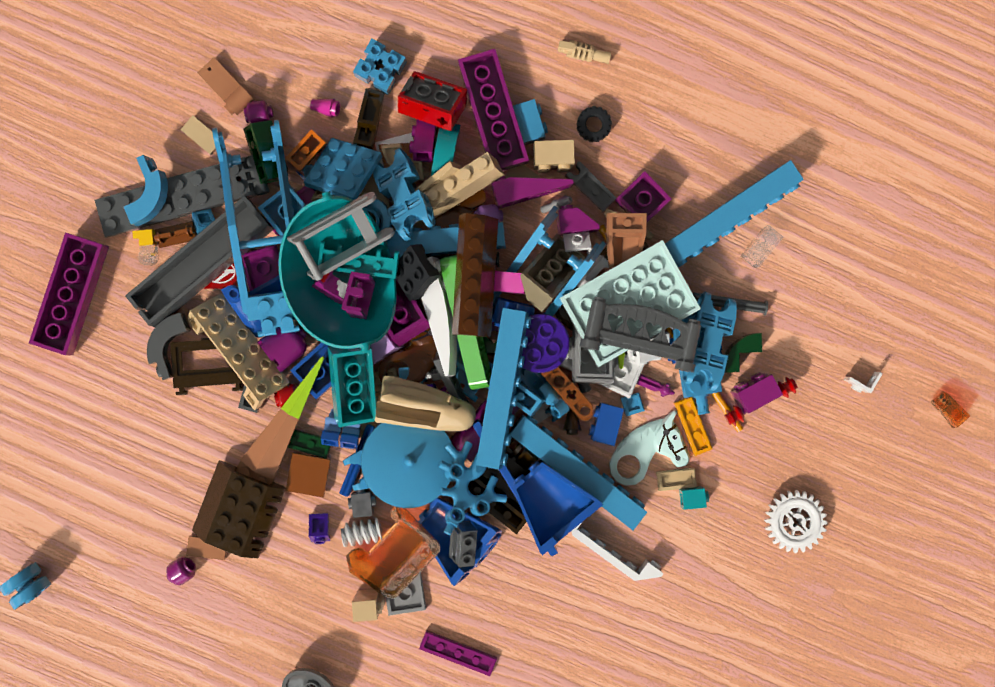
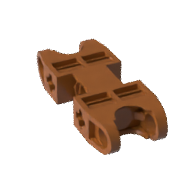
[540,367,594,421]

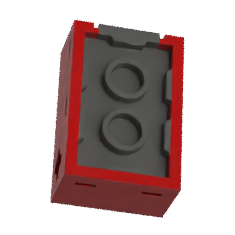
[398,71,467,131]

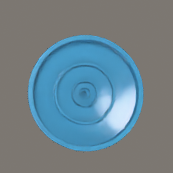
[361,423,454,508]

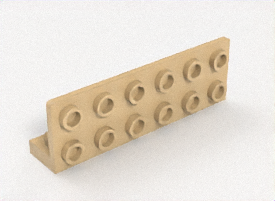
[186,294,289,410]

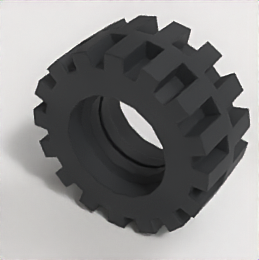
[577,106,612,143]

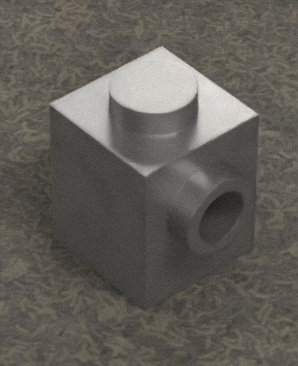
[348,489,376,518]

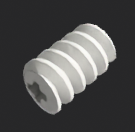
[341,518,383,547]

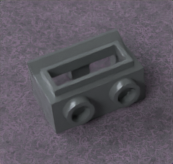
[449,521,477,567]

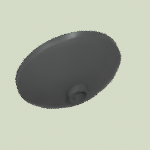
[282,668,334,687]

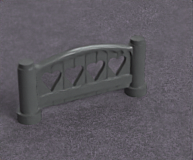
[579,297,701,373]

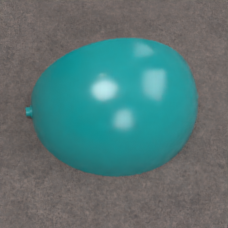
[279,192,396,352]

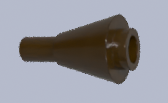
[563,408,582,435]

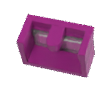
[341,272,376,320]

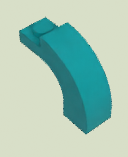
[431,124,461,176]

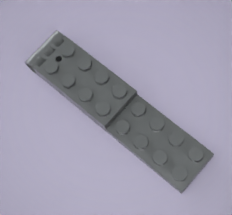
[95,155,270,238]

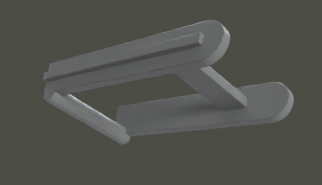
[287,192,395,281]

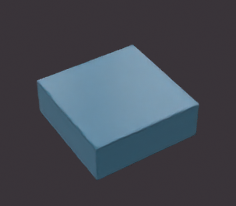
[620,392,645,416]

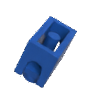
[588,402,624,446]

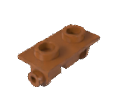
[154,221,196,248]

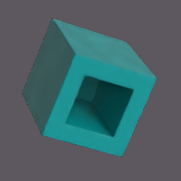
[679,486,709,510]

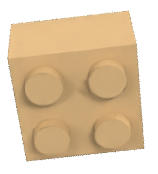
[533,140,575,173]

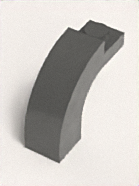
[147,313,191,380]

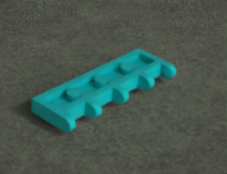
[318,241,400,279]

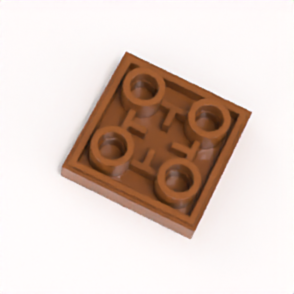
[286,453,331,498]

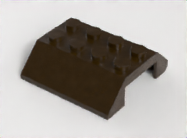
[468,436,554,535]
[192,460,286,559]

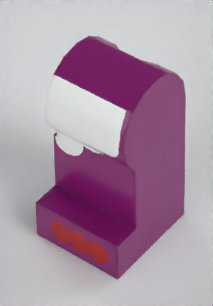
[312,271,348,304]

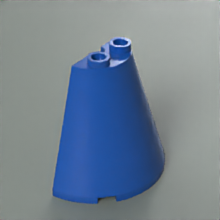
[512,461,603,556]
[416,497,502,586]

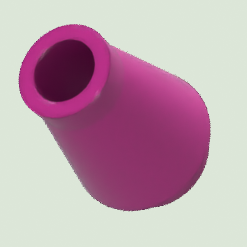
[310,98,340,118]

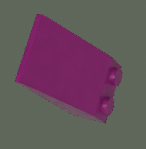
[492,176,574,209]

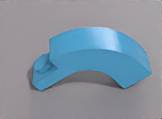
[124,155,168,226]

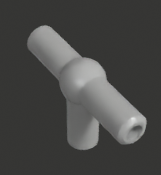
[540,195,572,214]

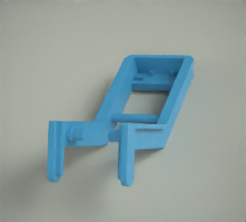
[212,120,300,337]
[456,206,606,402]

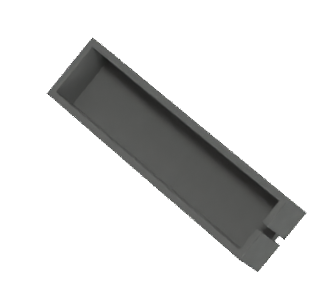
[125,196,274,327]

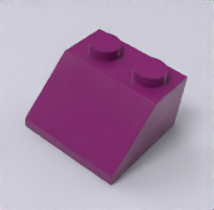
[556,205,600,236]

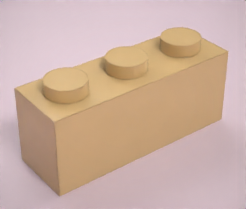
[352,588,385,622]

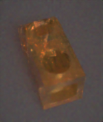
[931,391,970,428]

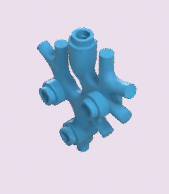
[438,441,507,535]

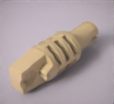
[558,40,611,64]

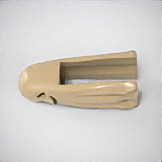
[375,376,476,431]

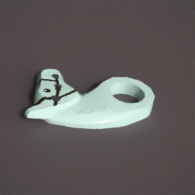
[609,410,690,486]

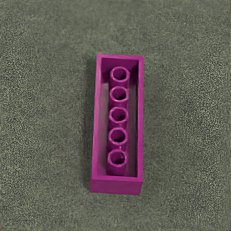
[458,49,529,171]
[29,232,109,356]

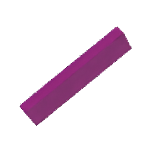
[419,630,497,676]

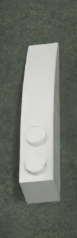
[421,257,457,376]

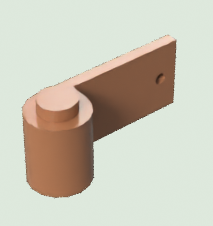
[197,57,254,115]

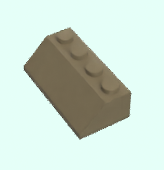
[520,234,586,312]

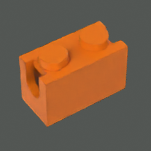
[285,129,327,172]

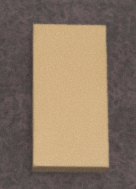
[181,115,216,155]
[656,468,697,491]

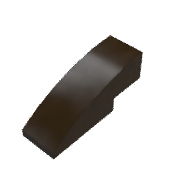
[353,88,385,150]

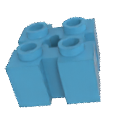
[353,38,407,95]

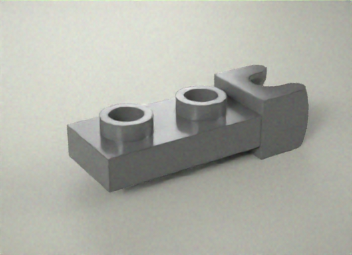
[565,161,616,212]

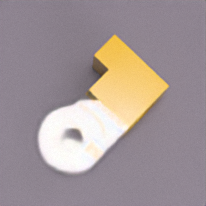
[132,229,159,266]

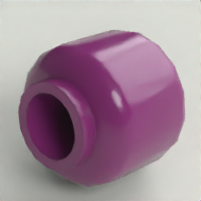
[244,100,274,124]
[166,556,196,586]

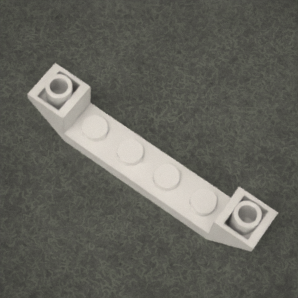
[571,523,664,581]

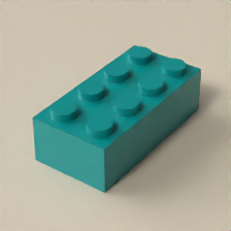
[328,346,376,427]

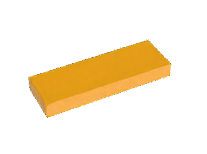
[674,397,713,456]

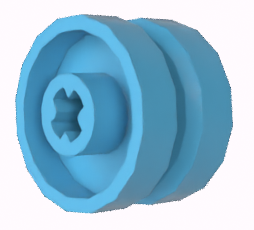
[0,562,52,610]

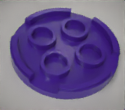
[522,314,570,373]

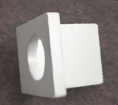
[563,232,592,255]
[844,372,883,393]

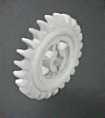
[764,490,828,553]

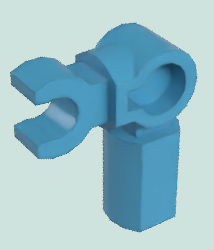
[536,382,569,422]

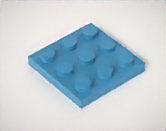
[304,138,382,200]

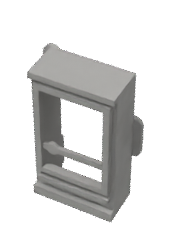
[568,324,614,384]

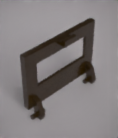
[170,338,244,396]

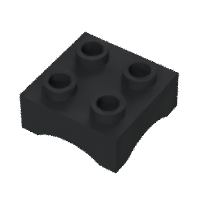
[396,244,441,301]

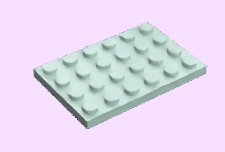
[559,240,701,367]

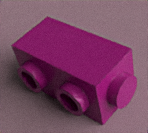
[409,120,436,163]

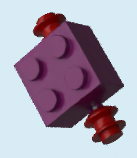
[724,372,798,427]

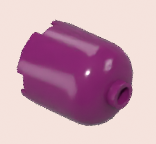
[257,327,307,372]

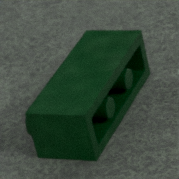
[243,120,288,184]

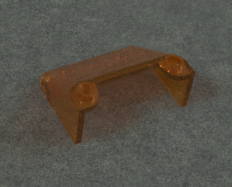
[346,506,440,599]

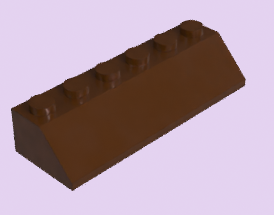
[452,213,498,337]

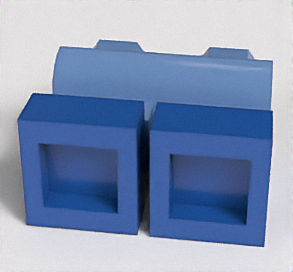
[321,409,361,450]

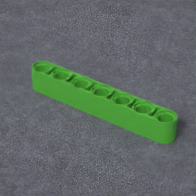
[440,255,492,390]

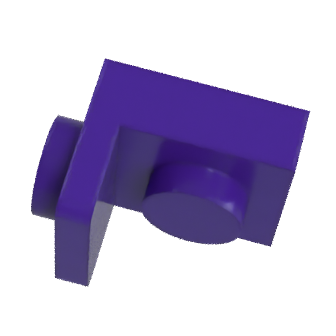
[308,513,330,544]

